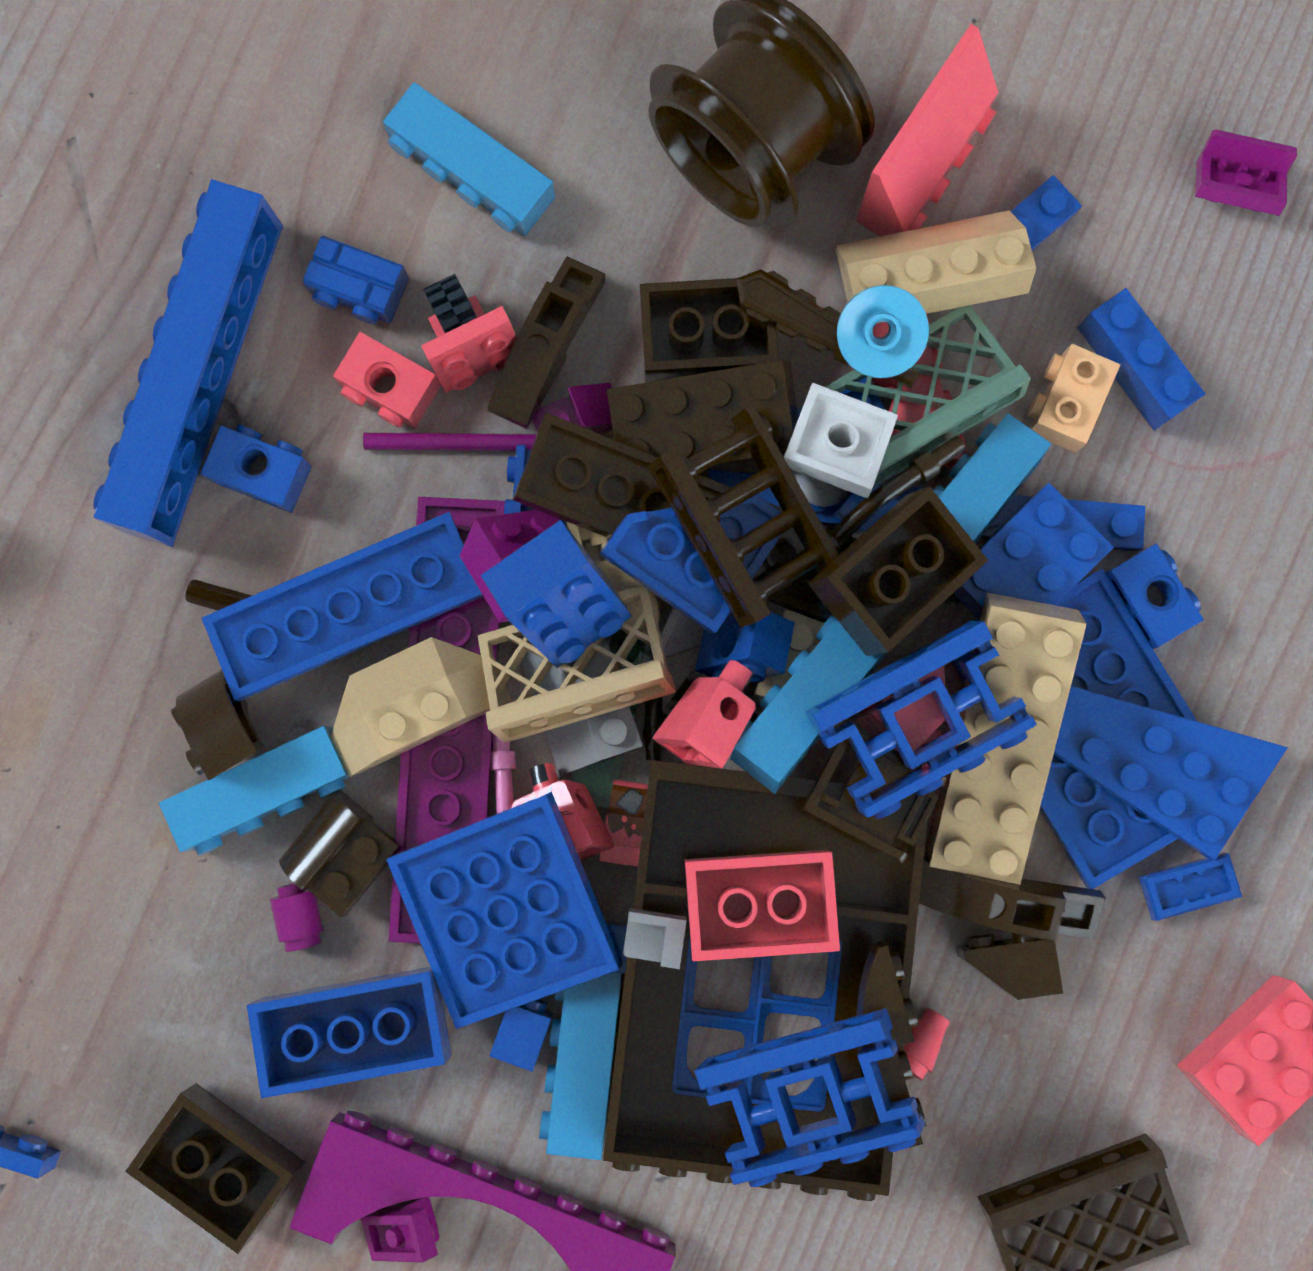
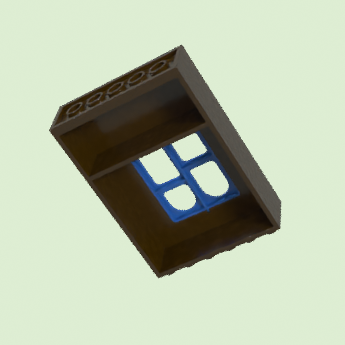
[603,760,927,1201]

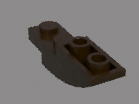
[487,256,605,429]
[919,857,1106,941]
[856,941,927,1149]

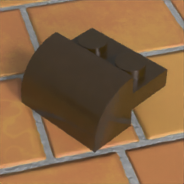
[279,790,402,918]

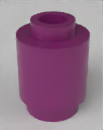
[269,883,323,952]

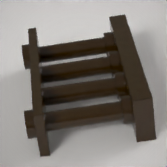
[648,404,842,628]

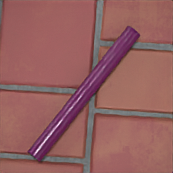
[363,432,537,451]

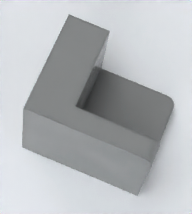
[623,908,687,969]

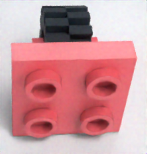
[421,274,517,393]

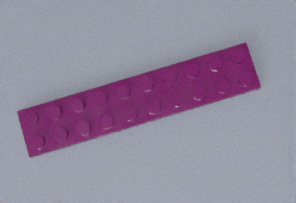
[388,496,505,943]

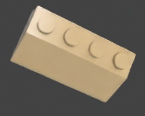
[835,210,1037,324]

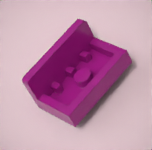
[1195,129,1297,216]

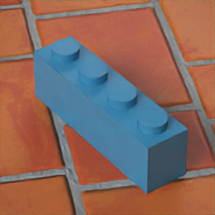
[383,82,556,237]
[159,726,350,856]
[539,972,622,1160]

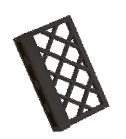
[977,1133,1190,1271]

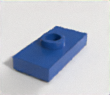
[1138,853,1242,921]

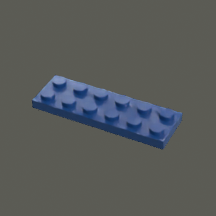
[201,512,483,701]

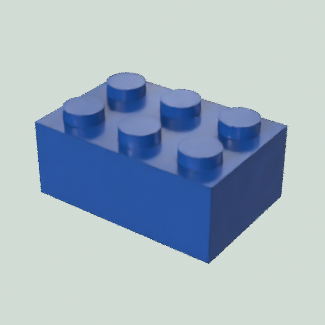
[953,483,1114,621]
[481,520,632,668]

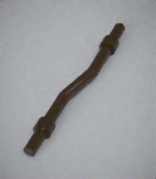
[765,436,966,594]

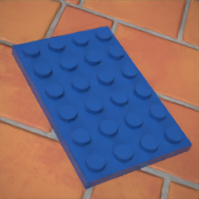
[951,568,1197,889]

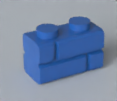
[303,236,409,325]

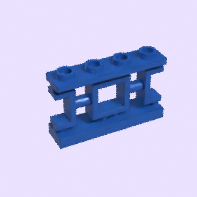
[805,620,1037,819]
[694,1008,925,1187]

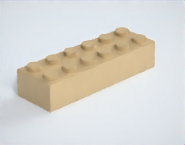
[927,592,1087,885]

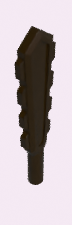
[736,269,920,388]

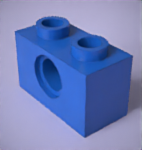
[200,424,312,513]
[1106,543,1204,649]
[695,611,795,682]

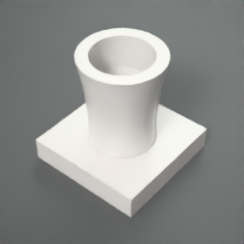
[784,383,898,507]

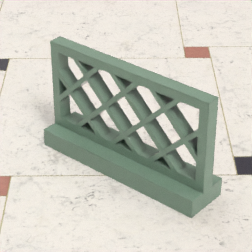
[826,305,1031,485]

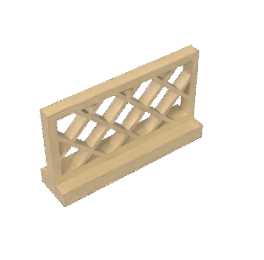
[478,585,676,743]

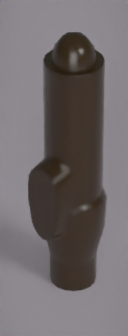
[643,696,667,761]

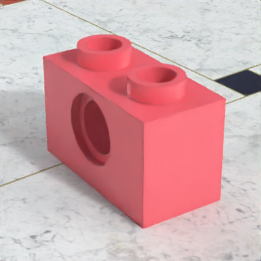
[333,332,441,429]

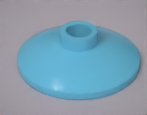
[837,285,929,378]

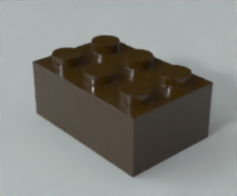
[640,278,778,383]
[807,486,988,656]
[125,1083,305,1254]

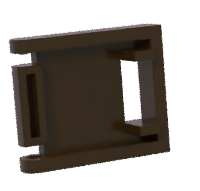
[802,732,947,863]

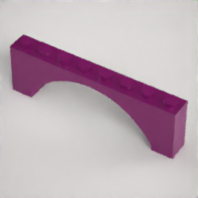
[289,1110,676,1271]

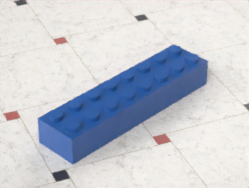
[93,179,283,547]

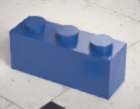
[1077,288,1206,431]

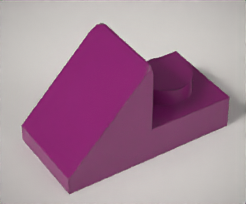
[532,382,612,434]
[361,1197,440,1262]

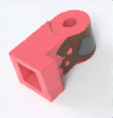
[599,779,648,867]

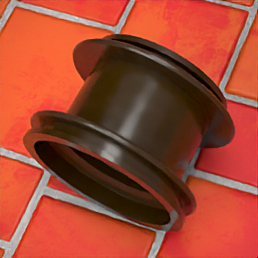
[648,0,875,227]

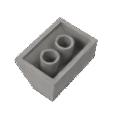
[521,637,644,776]

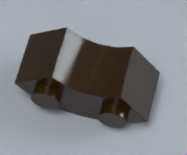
[171,670,264,781]

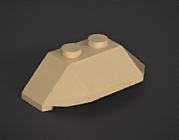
[331,637,513,777]

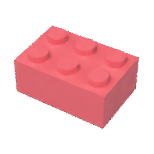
[685,850,840,961]
[1177,975,1313,1146]

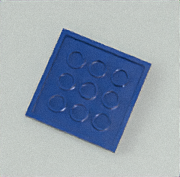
[386,792,623,1029]

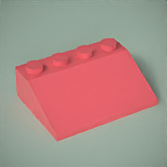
[856,24,998,236]

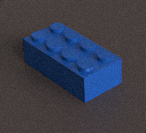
[247,967,452,1098]

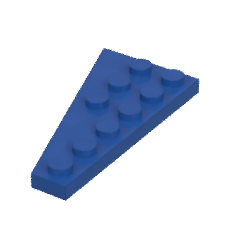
[1053,686,1288,860]

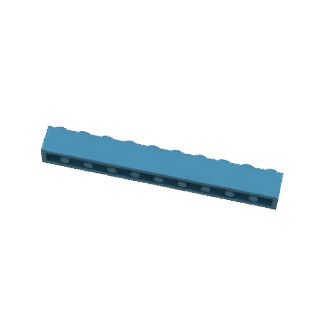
[731,413,1052,794]

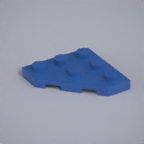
[599,495,782,634]

